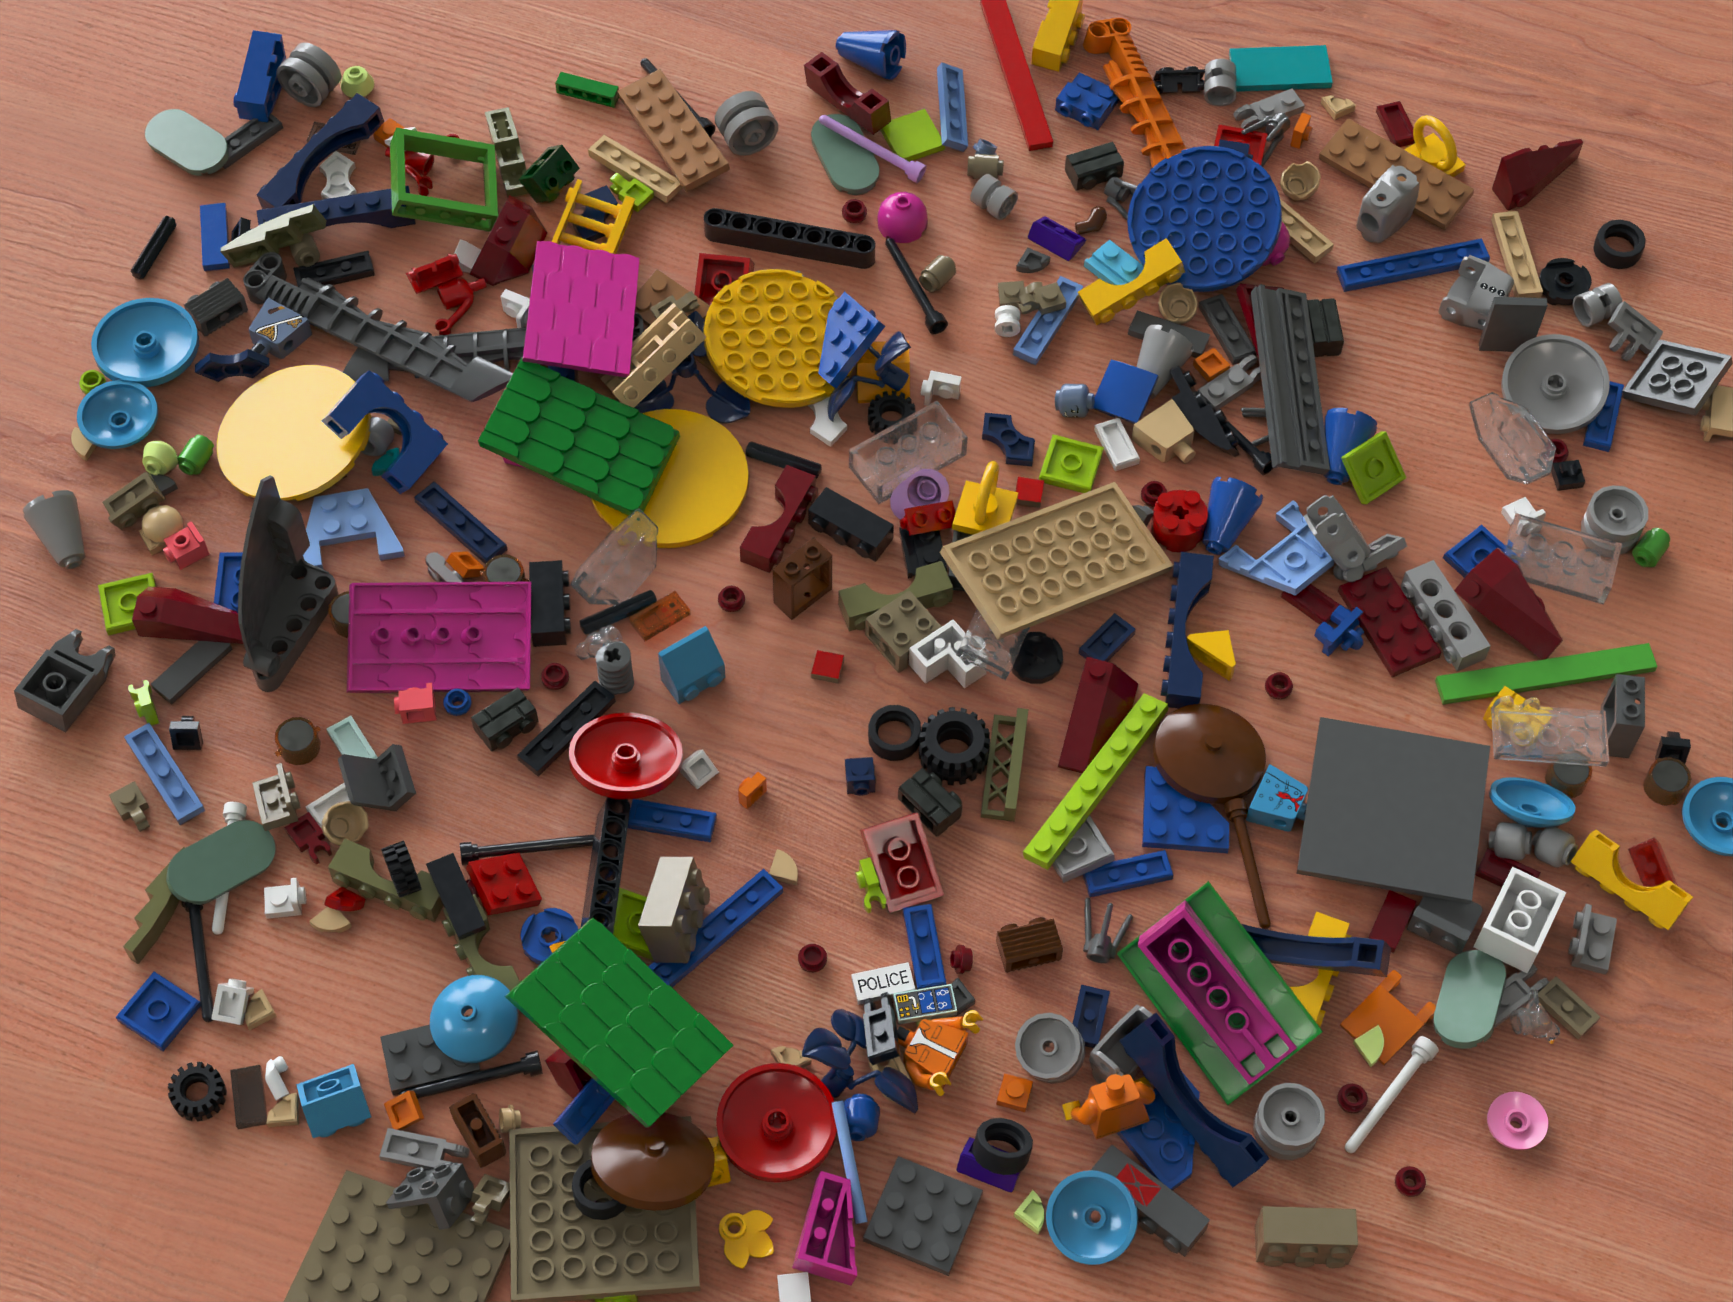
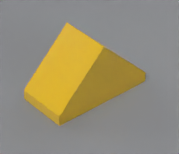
[1186,630,1236,681]

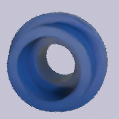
[443,689,472,716]

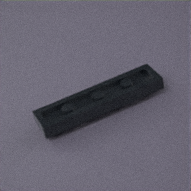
[517,681,616,777]

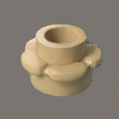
[499,1105,521,1133]

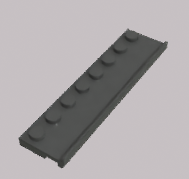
[1251,284,1330,475]

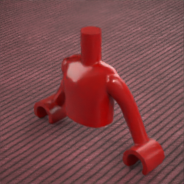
[385,134,460,196]
[435,277,487,335]

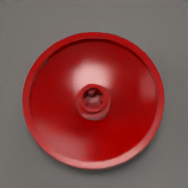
[569,713,683,799]
[716,1063,837,1182]

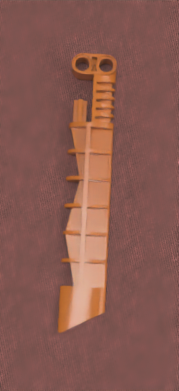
[1083,18,1186,168]

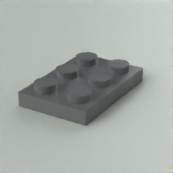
[380,1015,481,1095]

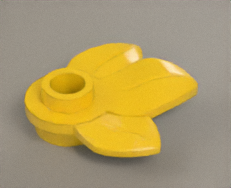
[719,1210,774,1269]

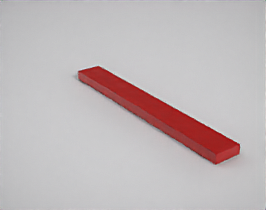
[980,0,1053,151]

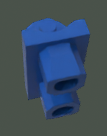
[1314,605,1364,657]

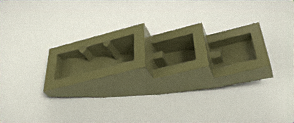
[485,107,528,197]
[220,204,326,268]
[123,847,185,964]

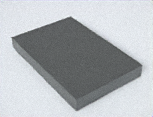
[1479,297,1548,352]

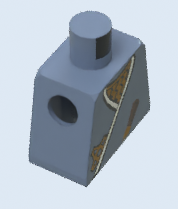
[249,298,312,359]

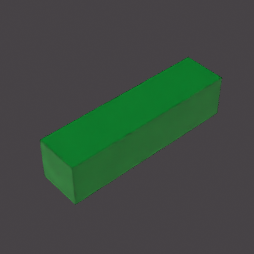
[555,72,619,108]

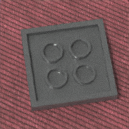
[1622,340,1733,416]
[863,1156,983,1276]

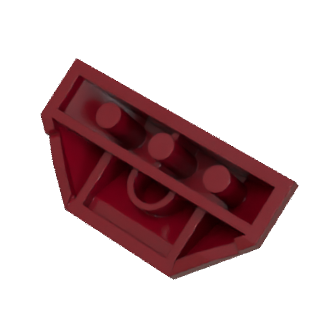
[469,195,547,286]

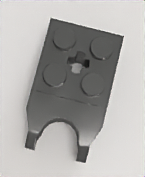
[14,629,116,732]

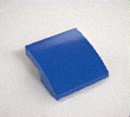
[1093,359,1159,424]

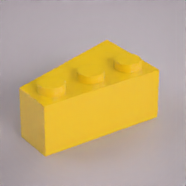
[1031,0,1085,72]

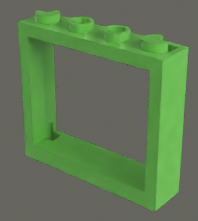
[390,127,498,232]

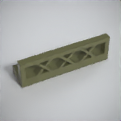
[981,708,1029,822]

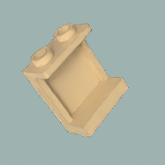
[1700,385,1733,442]

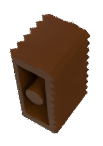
[996,917,1063,973]
[449,1093,506,1168]

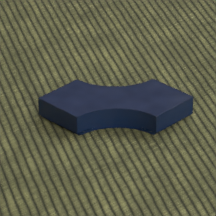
[573,185,618,241]
[195,349,270,382]
[982,413,1035,467]

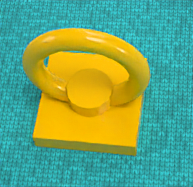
[1404,115,1466,177]
[952,461,1018,535]

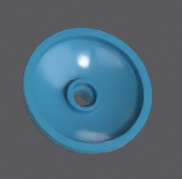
[77,380,158,449]
[1489,777,1576,828]
[1682,777,1733,856]
[430,975,518,1063]
[1046,1170,1138,1265]

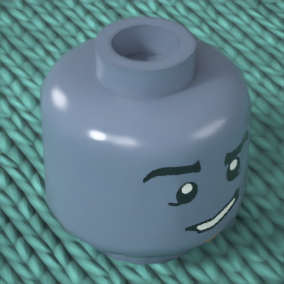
[1055,384,1095,418]

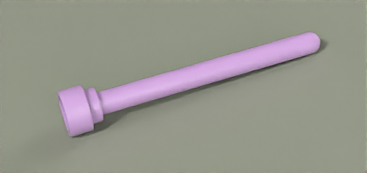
[819,115,927,183]

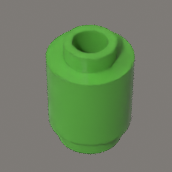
[177,434,214,475]
[1632,528,1670,567]

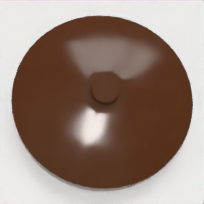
[1153,704,1266,804]
[591,1113,715,1211]

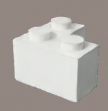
[909,619,988,689]

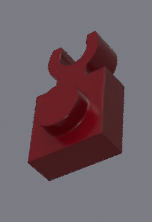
[284,812,332,864]

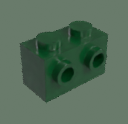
[519,145,580,203]

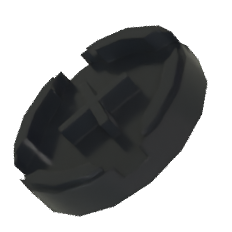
[1008,632,1063,684]

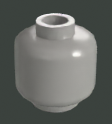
[361,417,395,456]
[1489,822,1532,861]
[1532,826,1578,868]

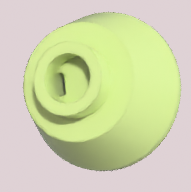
[340,66,374,98]
[142,441,178,475]

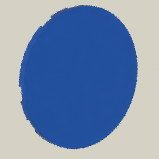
[1127,146,1282,292]

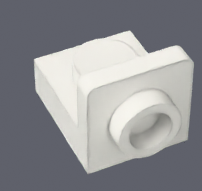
[500,289,530,328]
[921,370,961,406]
[1501,497,1546,537]
[264,878,306,919]
[211,979,254,1025]

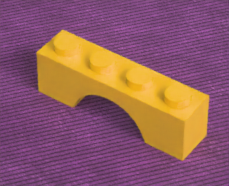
[1078,238,1185,326]
[1571,830,1693,930]
[1290,912,1352,1027]

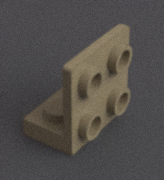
[865,591,942,673]

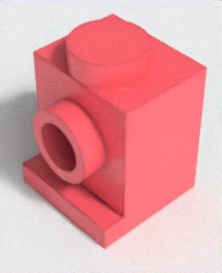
[162,521,209,570]
[394,683,437,724]

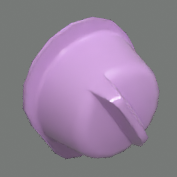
[890,469,950,519]

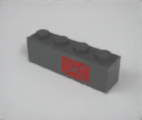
[1091,1145,1210,1257]

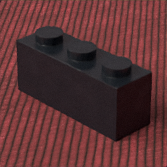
[808,487,894,562]
[529,560,571,647]

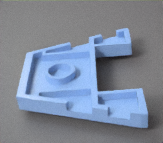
[303,488,405,569]
[1219,500,1334,596]

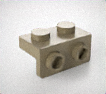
[102,471,165,530]
[252,763,301,831]

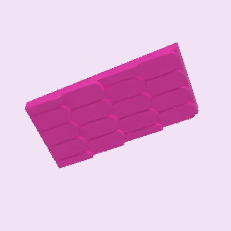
[522,241,639,378]
[346,582,531,693]

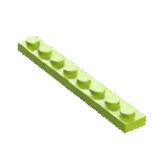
[1023,693,1168,870]

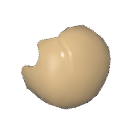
[1280,161,1321,201]
[1158,283,1198,324]
[142,505,183,543]
[322,801,369,846]

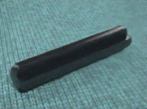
[131,216,177,280]
[746,441,822,479]
[579,590,657,635]

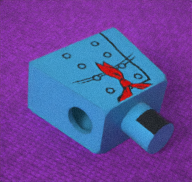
[1246,764,1308,832]

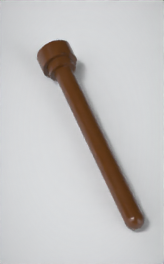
[1224,798,1271,929]

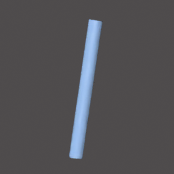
[831,1100,868,1224]

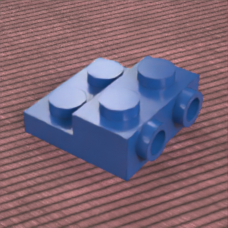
[1055,72,1120,130]

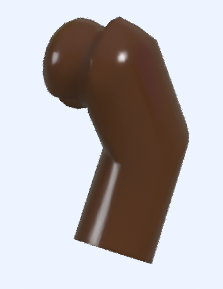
[1075,206,1107,235]

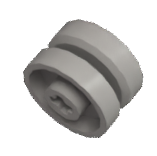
[276,42,342,107]
[715,91,778,156]
[1581,485,1648,556]
[1015,1013,1086,1084]
[1253,1083,1325,1160]

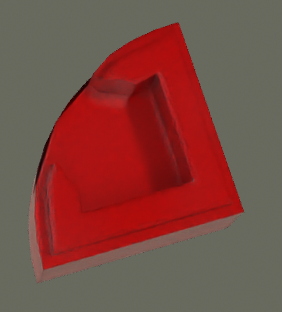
[324,887,366,911]

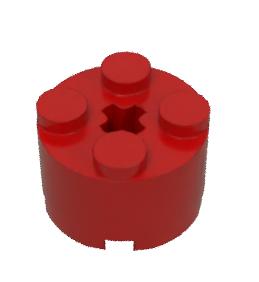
[1151,490,1208,553]

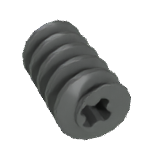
[596,641,634,695]

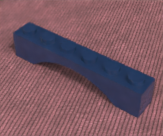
[256,93,384,209]
[256,186,416,228]
[1160,552,1214,709]
[1242,924,1391,977]
[1120,1013,1270,1188]

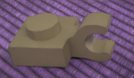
[998,281,1042,308]
[1018,282,1066,315]
[650,291,699,319]
[109,781,150,832]
[470,1174,510,1227]

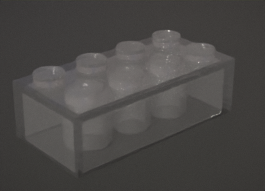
[849,401,968,504]
[1503,513,1622,605]

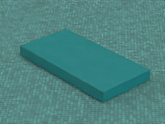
[1229,45,1333,92]

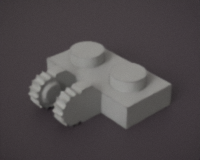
[1608,301,1663,361]

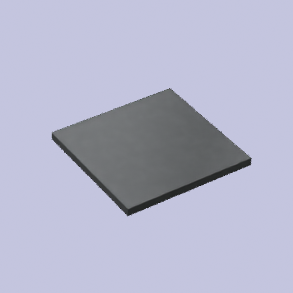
[1296,717,1490,904]

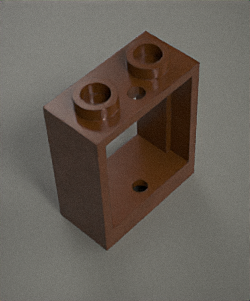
[772,538,832,620]

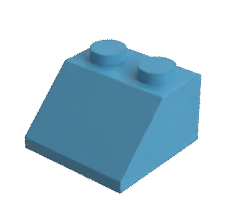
[658,626,725,704]
[296,1064,371,1138]

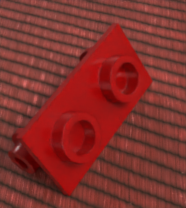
[406,253,464,294]
[900,500,955,535]

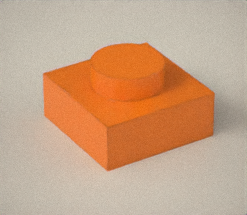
[1290,113,1313,149]
[373,118,405,148]
[1193,348,1230,383]
[446,551,485,578]
[738,772,767,809]
[996,1073,1033,1112]
[384,1090,425,1130]

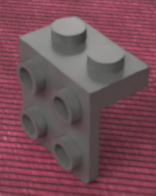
[338,744,416,811]
[1407,896,1482,955]
[386,1163,474,1230]

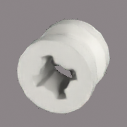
[995,305,1020,337]

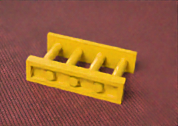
[551,179,635,254]

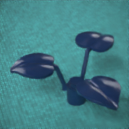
[827,309,911,422]
[634,311,751,423]
[802,1009,918,1114]

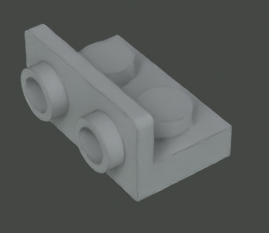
[1568,904,1617,975]

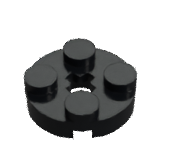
[1539,258,1592,305]

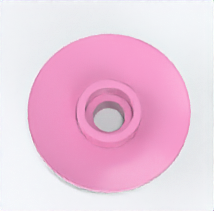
[1487,1092,1548,1150]

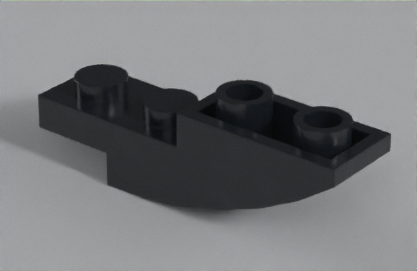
[1170,366,1240,457]

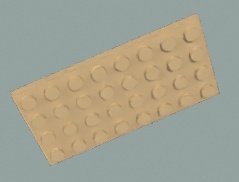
[940,482,1173,640]

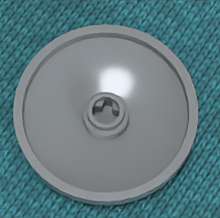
[1501,334,1610,434]

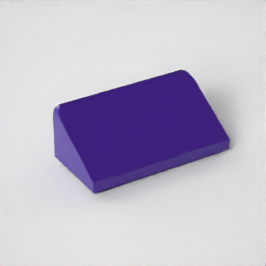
[1028,216,1086,261]
[956,1137,1021,1192]

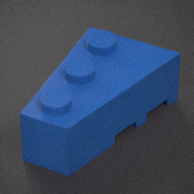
[234,30,286,122]

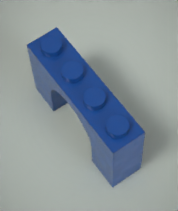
[321,370,448,494]

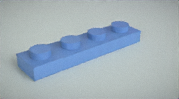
[937,62,968,152]
[1013,276,1083,365]
[124,723,205,825]

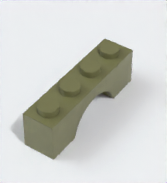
[838,561,953,631]
[328,839,444,922]
[442,894,520,991]

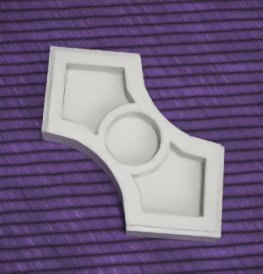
[319,151,357,200]
[808,397,847,447]

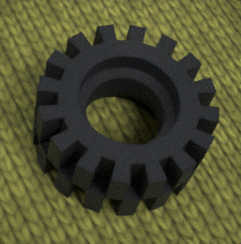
[868,391,916,442]
[381,840,422,898]
[168,1062,227,1121]

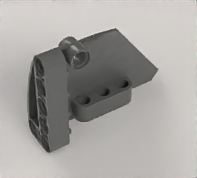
[238,475,339,692]

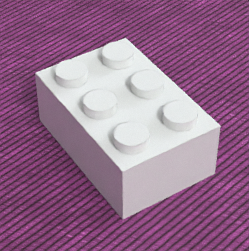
[1473,867,1566,974]

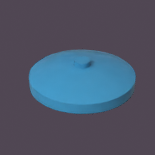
[91,298,199,387]

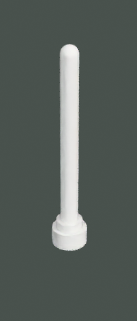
[212,802,247,935]
[1345,1036,1439,1153]

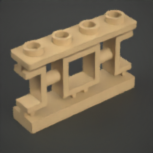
[598,303,706,408]

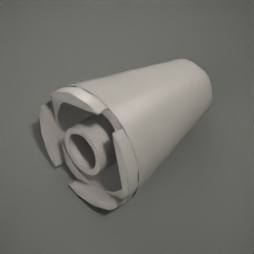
[1136,325,1194,399]
[23,490,85,569]

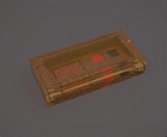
[629,591,691,641]

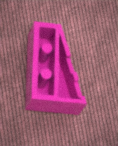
[792,1171,857,1286]

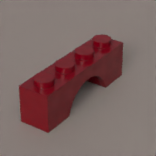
[804,52,891,135]
[740,465,818,573]

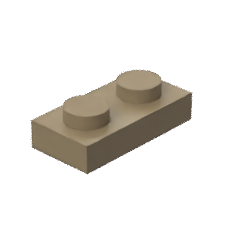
[1534,977,1600,1040]

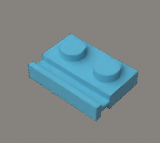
[1084,240,1144,285]

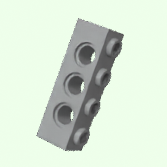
[1401,560,1491,671]

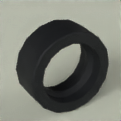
[1593,219,1646,269]
[868,705,921,761]
[972,1118,1033,1175]
[572,1159,627,1220]

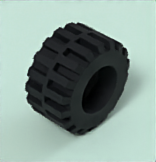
[919,707,990,785]

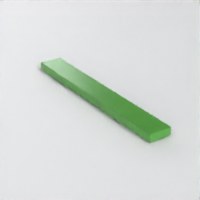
[1435,643,1657,705]

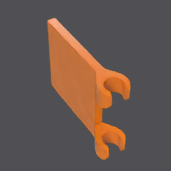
[1340,970,1436,1065]

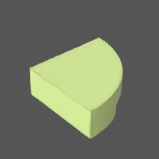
[1353,1025,1384,1067]
[1014,1190,1045,1234]

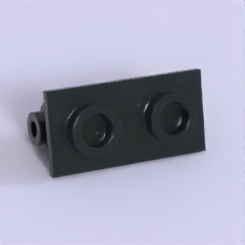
[1153,66,1205,94]

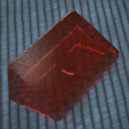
[1628,837,1679,887]

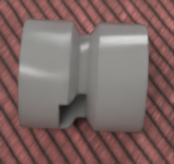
[1204,59,1236,106]
[970,174,1018,220]
[1573,283,1622,327]

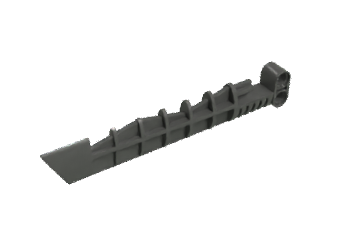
[243,252,513,402]
[343,312,645,382]

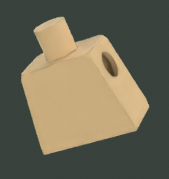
[1132,399,1196,463]

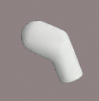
[265,1056,290,1101]

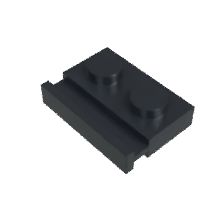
[899,527,947,579]

